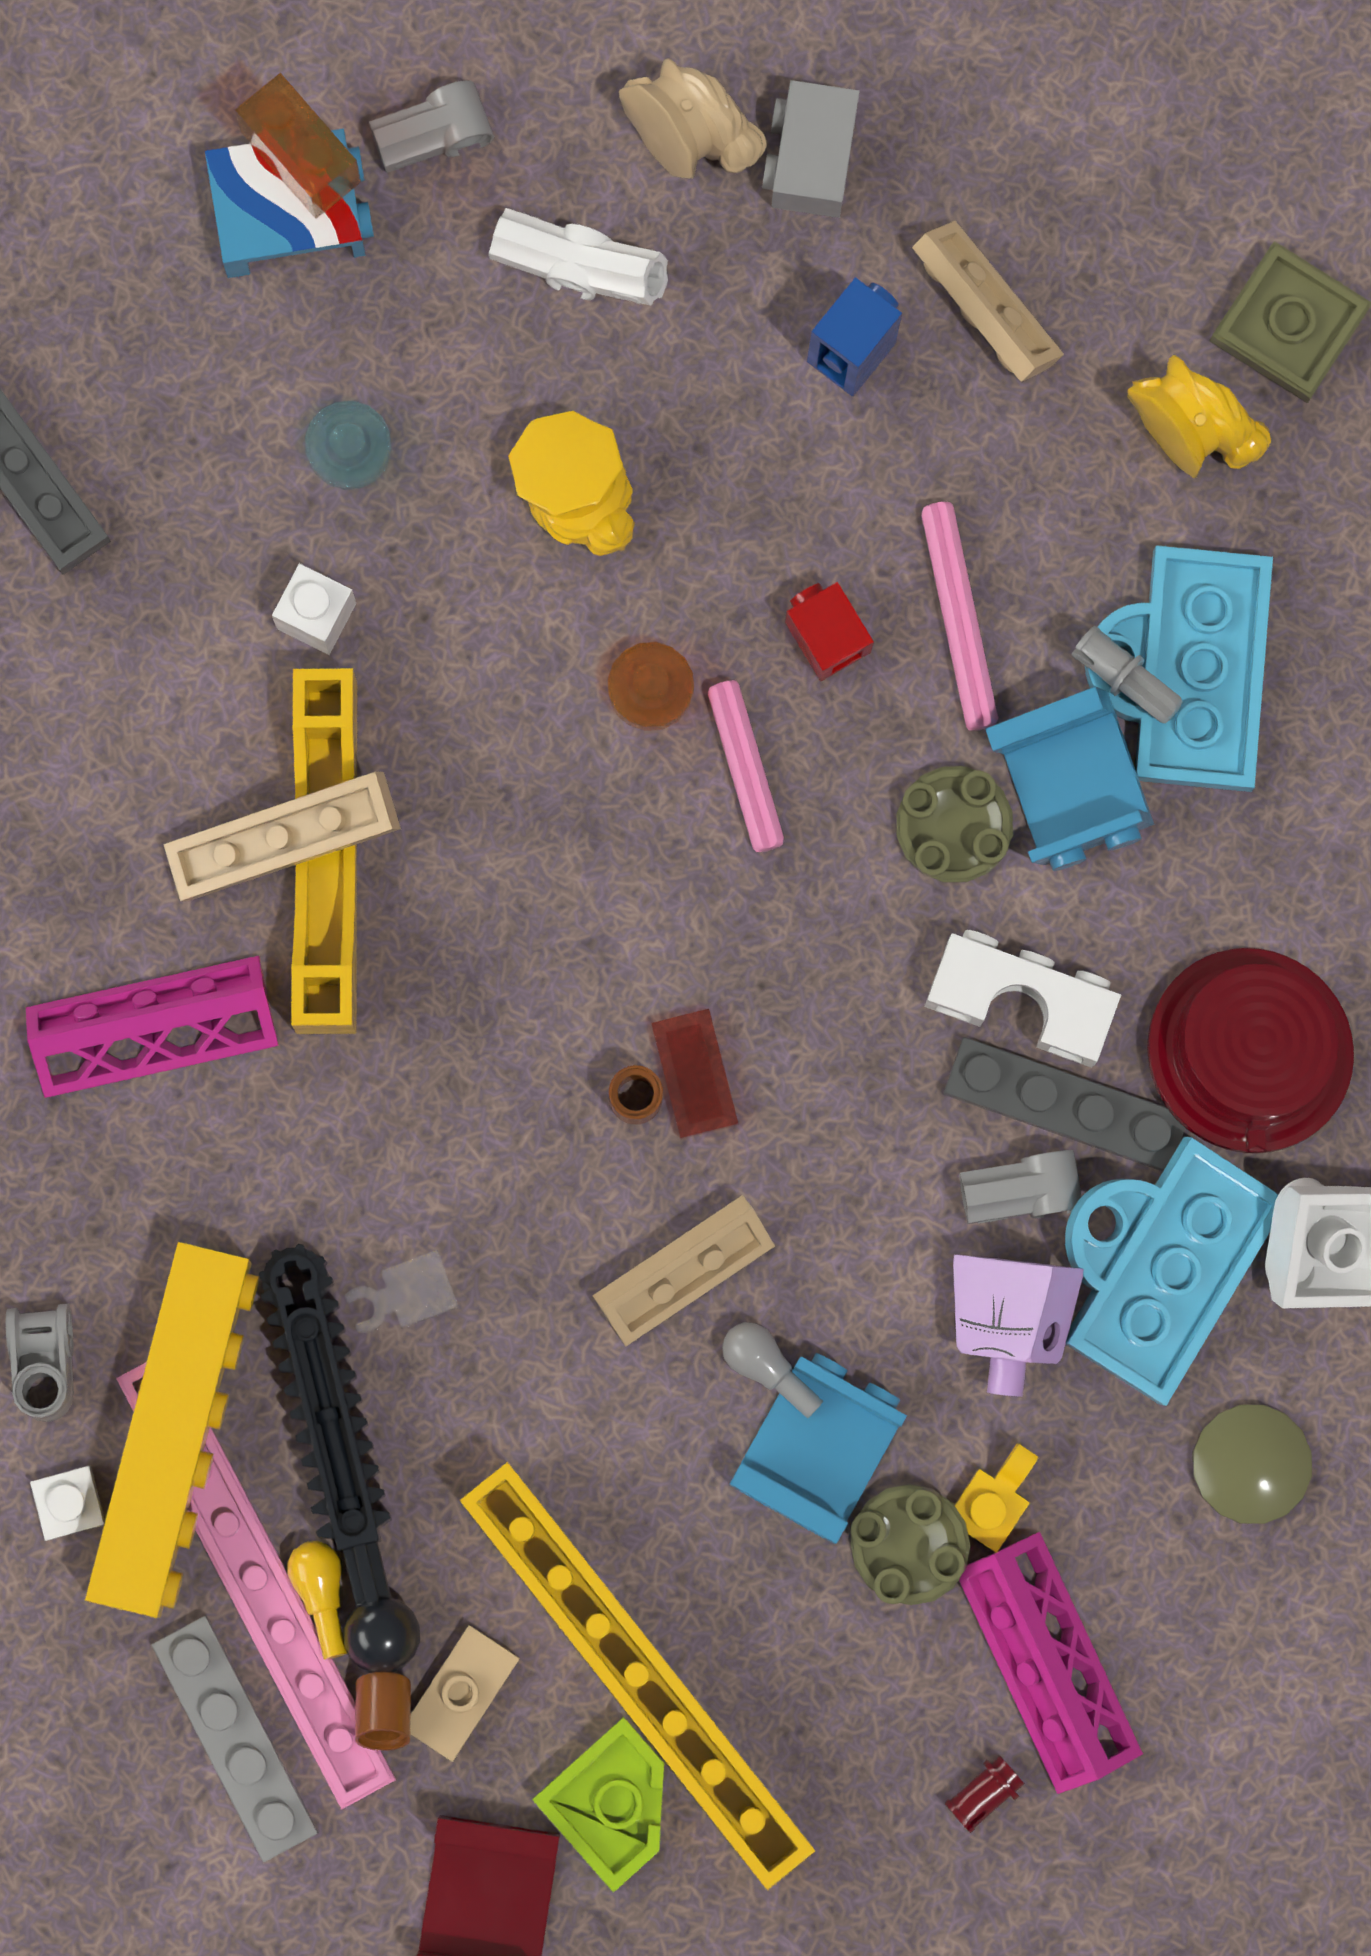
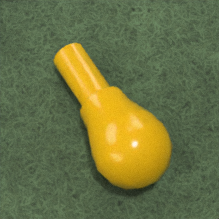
[287,1540,347,1660]

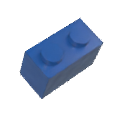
[807,277,902,397]

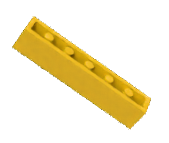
[85,1242,259,1618]

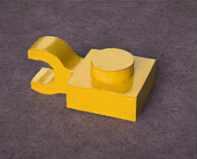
[955,1444,1039,1552]

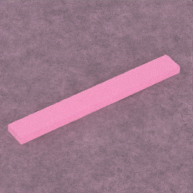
[116,1362,396,1810]

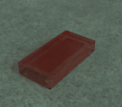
[651,1009,739,1140]

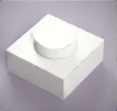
[30,1466,105,1541]

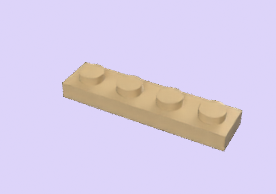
[163,772,401,901]

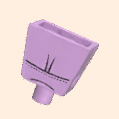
[953,1255,1084,1397]

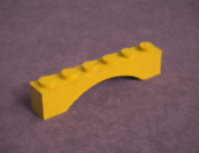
[291,668,357,1034]

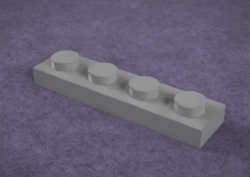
[151,1615,319,1863]

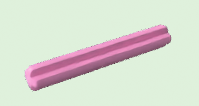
[922,502,998,731]

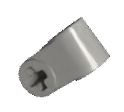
[6,1303,74,1422]

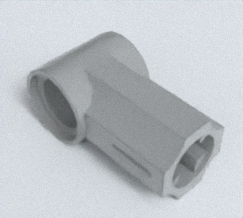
[369,80,494,173]
[959,1150,1082,1224]

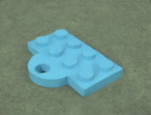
[1085,546,1273,792]
[1065,1137,1279,1406]

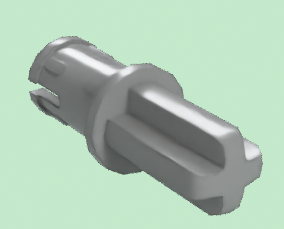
[1071,626,1182,723]

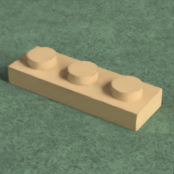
[912,221,1064,382]
[592,1195,775,1346]

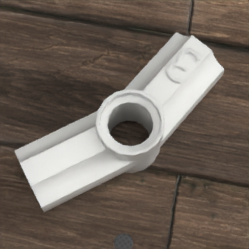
[489,208,668,306]

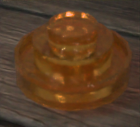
[607,642,694,731]

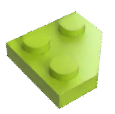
[532,1716,664,1893]

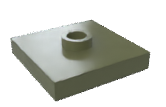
[1210,241,1371,403]

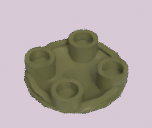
[896,766,1013,883]
[1192,1405,1312,1524]
[850,1484,971,1605]

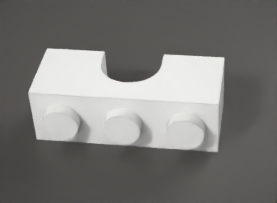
[924,930,1121,1068]

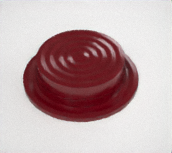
[1147,948,1354,1154]

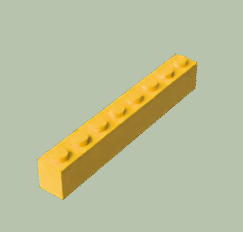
[459,1462,815,1890]

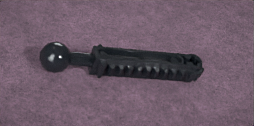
[259,1244,420,1673]

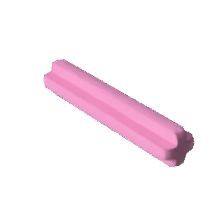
[708,680,784,852]

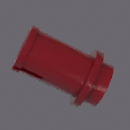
[945,1756,1025,1833]

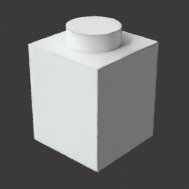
[272,564,356,655]

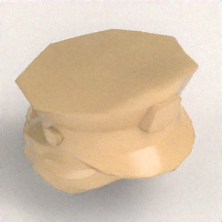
[619,58,767,179]

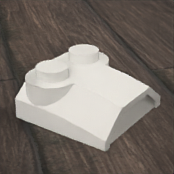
[1265,1178,1371,1308]

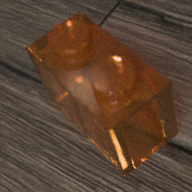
[235,72,361,219]

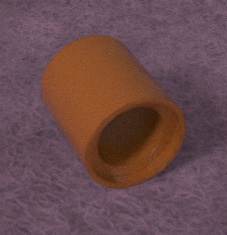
[609,1065,663,1125]
[355,1672,411,1751]

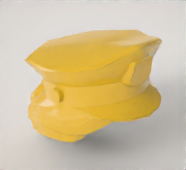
[1127,355,1271,478]
[508,411,635,556]

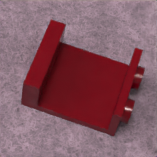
[416,1815,560,1956]

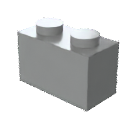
[762,80,860,218]

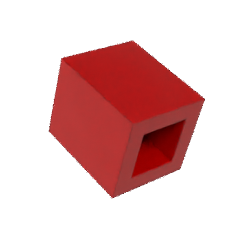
[785,582,874,681]

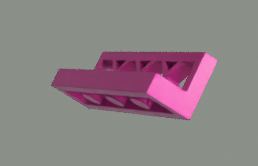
[25,956,279,1098]
[959,1532,1143,1794]

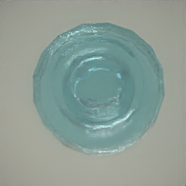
[305,401,392,490]

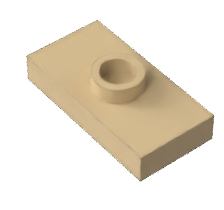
[410,1625,520,1762]

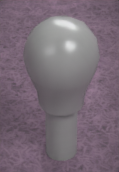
[722,1322,823,1419]

